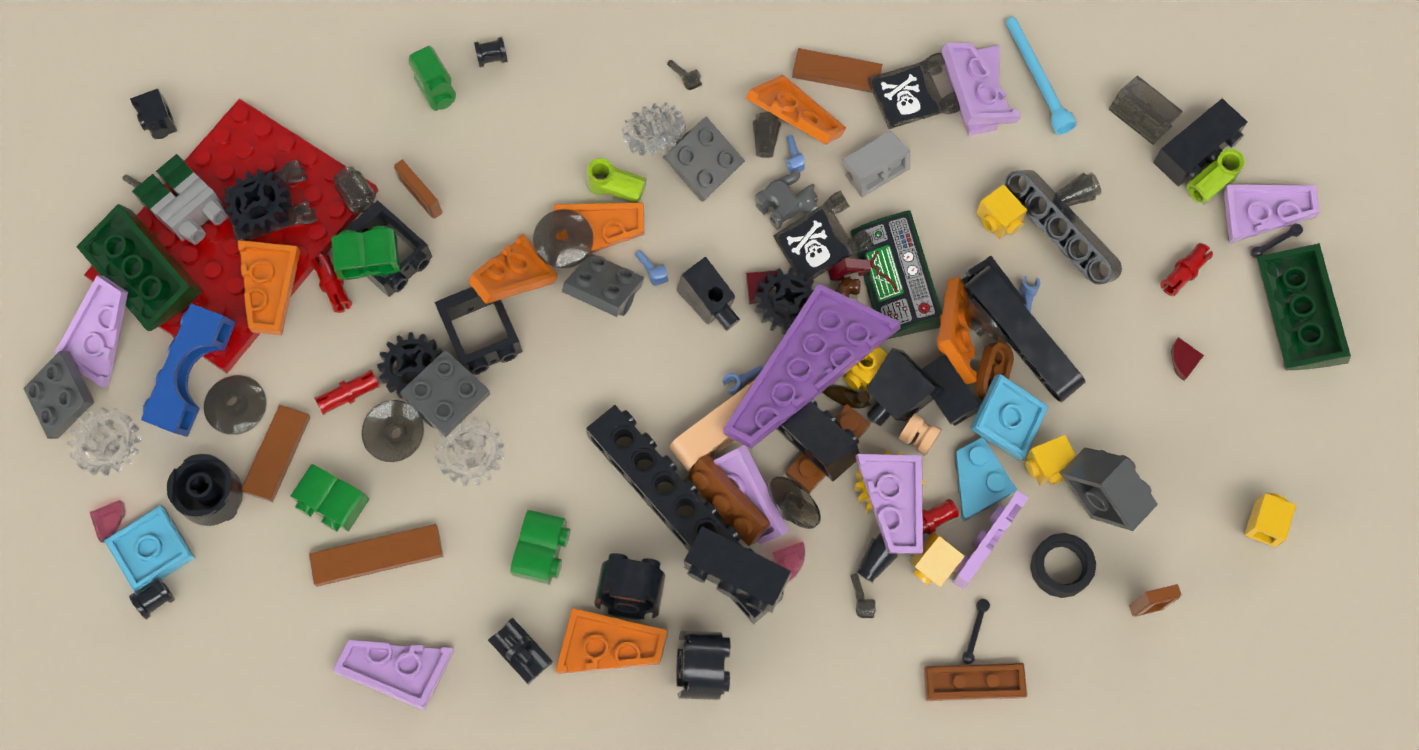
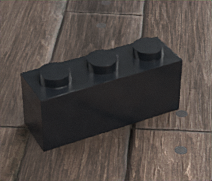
[1153,98,1248,186]
[777,399,860,482]
[684,526,791,613]

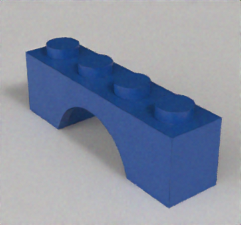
[141,303,236,437]

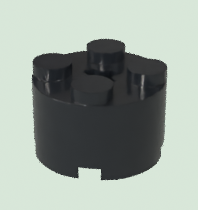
[167,454,243,526]
[594,553,666,620]
[676,631,731,700]

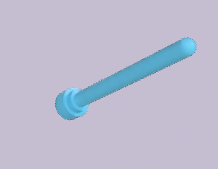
[1006,17,1077,135]

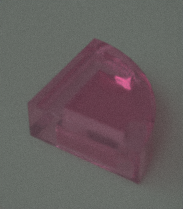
[90,500,126,543]
[773,542,805,582]

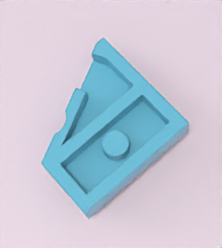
[955,437,1017,522]

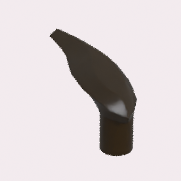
[822,385,871,409]

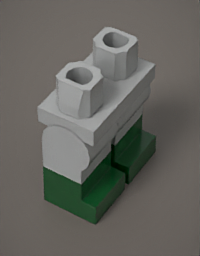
[132,154,228,245]

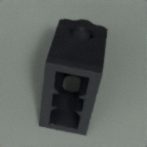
[677,256,740,331]
[867,348,945,426]

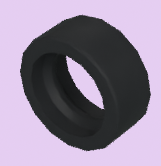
[1030,533,1096,598]

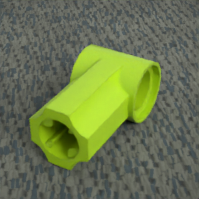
[1186,149,1245,205]
[587,158,647,203]

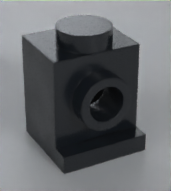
[130,89,177,139]

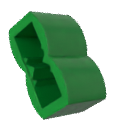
[409,46,456,111]
[331,226,400,280]
[290,464,370,532]
[510,510,571,585]

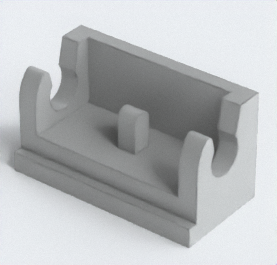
[842,131,910,197]

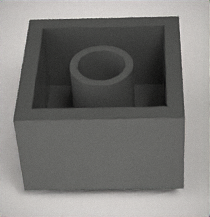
[1060,447,1158,531]

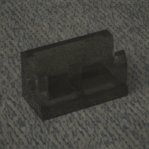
[1108,75,1183,145]

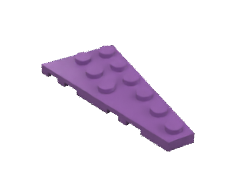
[723,283,901,449]

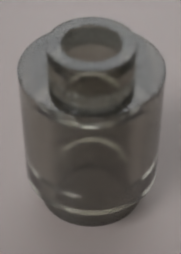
[333,167,376,213]

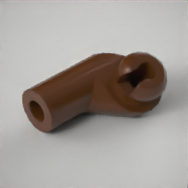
[835,277,861,298]

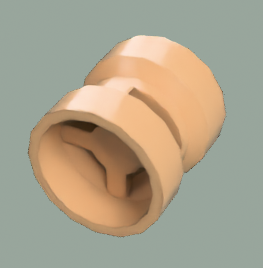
[898,413,942,456]

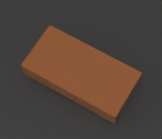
[394,159,443,219]
[1129,584,1182,617]

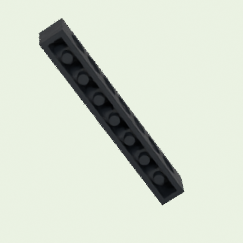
[586,405,784,624]

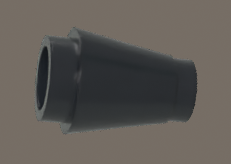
[857,533,898,583]

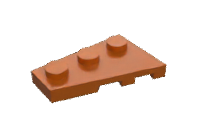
[746,75,846,145]
[554,203,645,265]
[468,234,558,304]
[237,240,300,335]
[937,276,977,384]
[555,608,668,674]

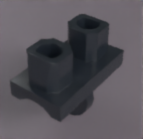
[488,617,553,685]

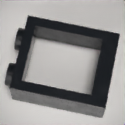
[344,200,432,297]
[434,287,523,375]

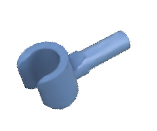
[785,135,805,173]
[635,250,668,286]
[1019,276,1041,313]
[722,365,763,395]

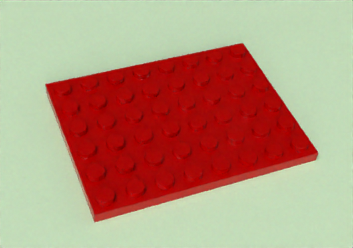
[84,98,379,374]

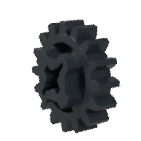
[224,169,292,236]
[754,268,815,335]
[377,332,443,399]

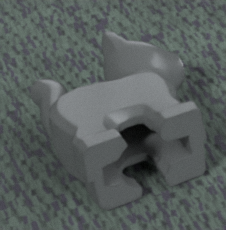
[755,170,818,230]

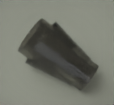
[752,112,781,158]
[1055,173,1101,206]

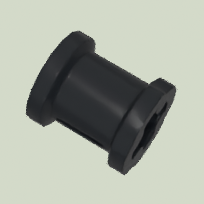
[474,36,508,67]
[129,577,175,620]

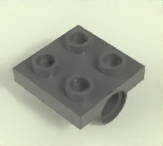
[663,117,745,201]
[562,253,644,317]
[400,350,490,438]
[23,351,94,439]

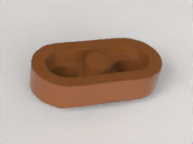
[975,342,1014,400]

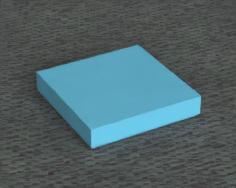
[970,374,1049,461]
[104,505,195,594]

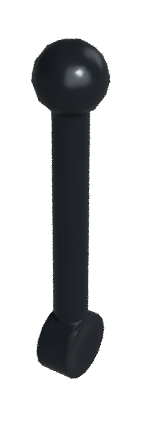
[1251,223,1303,259]
[962,599,990,664]

